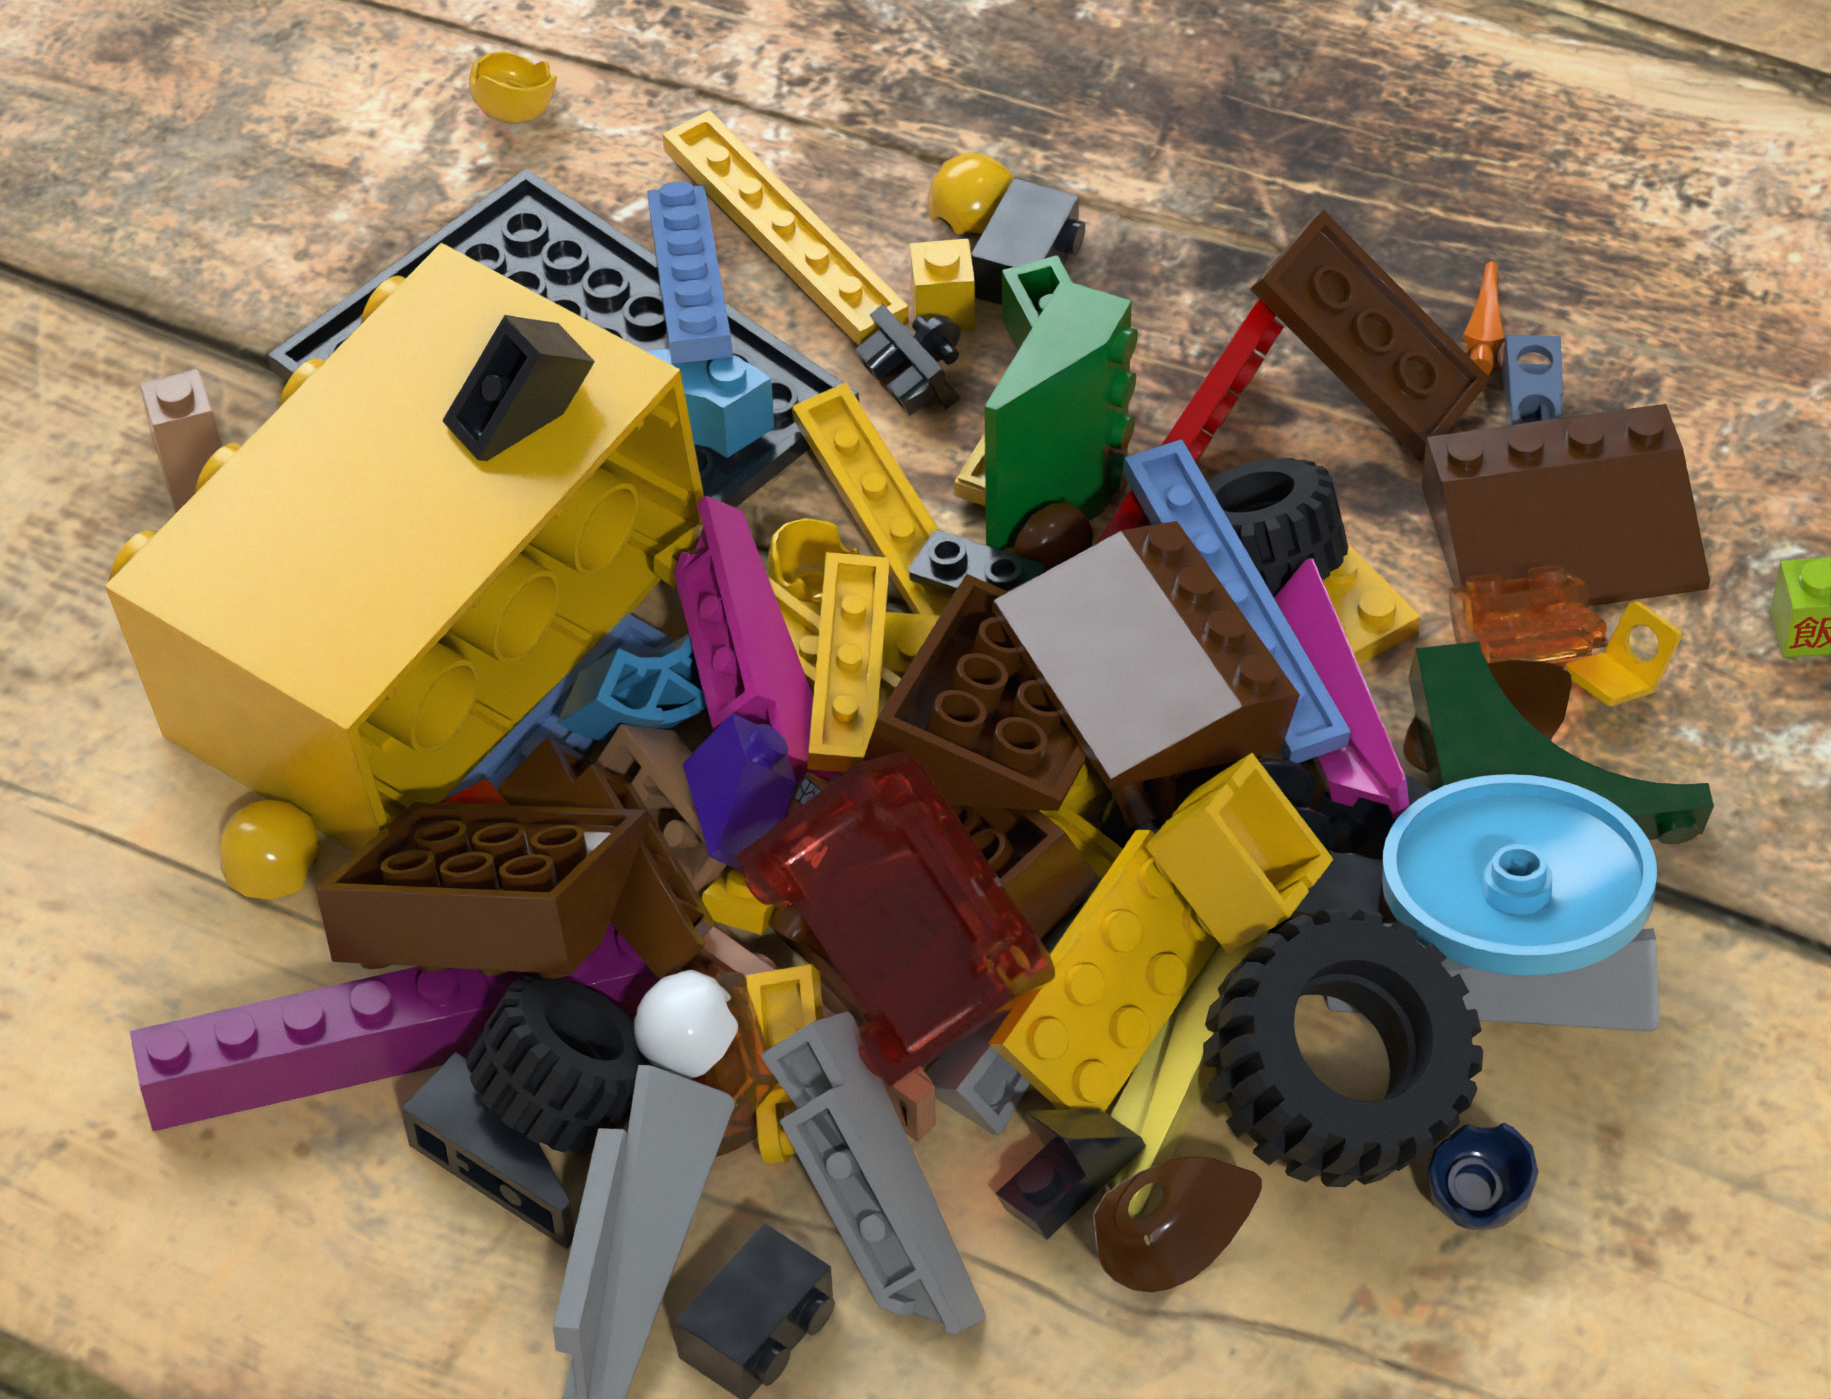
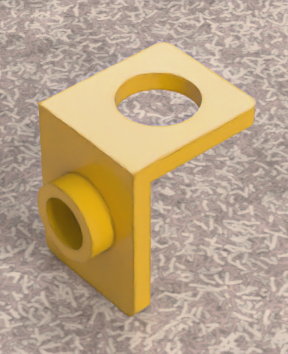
[1565,601,1682,706]

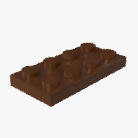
[1250,209,1491,461]

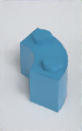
[646,349,775,458]
[557,634,707,742]

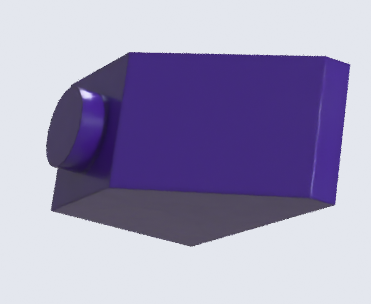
[682,713,796,879]

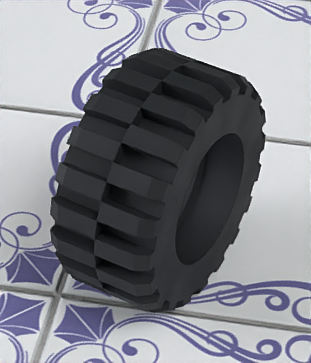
[1203,907,1483,1187]

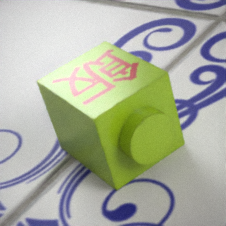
[1770,557,1831,658]

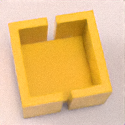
[1145,753,1334,955]

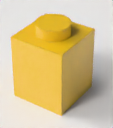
[910,239,975,332]

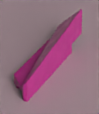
[674,496,840,785]
[1274,558,1410,820]

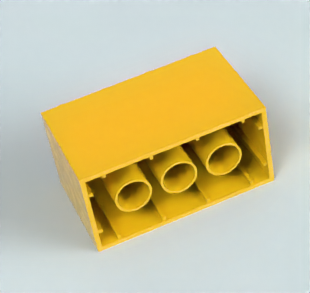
[105,243,704,853]

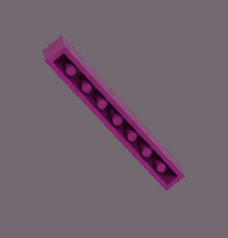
[130,923,679,1131]

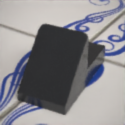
[995,1109,1146,1240]

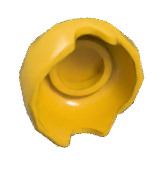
[469,51,558,124]
[927,152,1015,235]
[767,518,859,607]
[220,799,320,900]

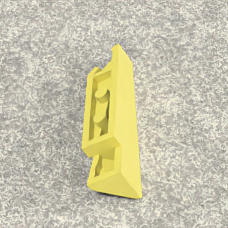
[1109,931,1268,1219]

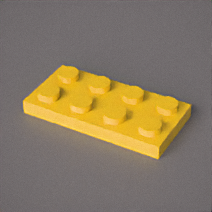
[988,830,1219,1112]

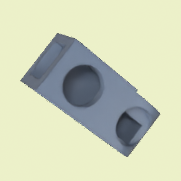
[1501,335,1563,426]

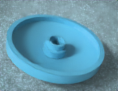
[1382,774,1657,976]

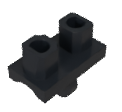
[855,304,961,416]

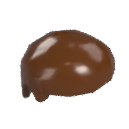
[1002,499,1093,571]

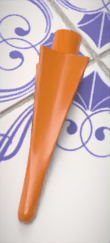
[1463,261,1505,375]

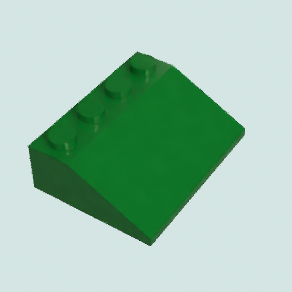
[984,279,1138,550]

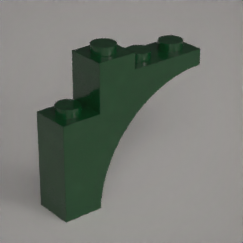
[1408,641,1714,844]

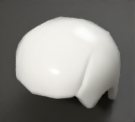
[634,969,738,1079]

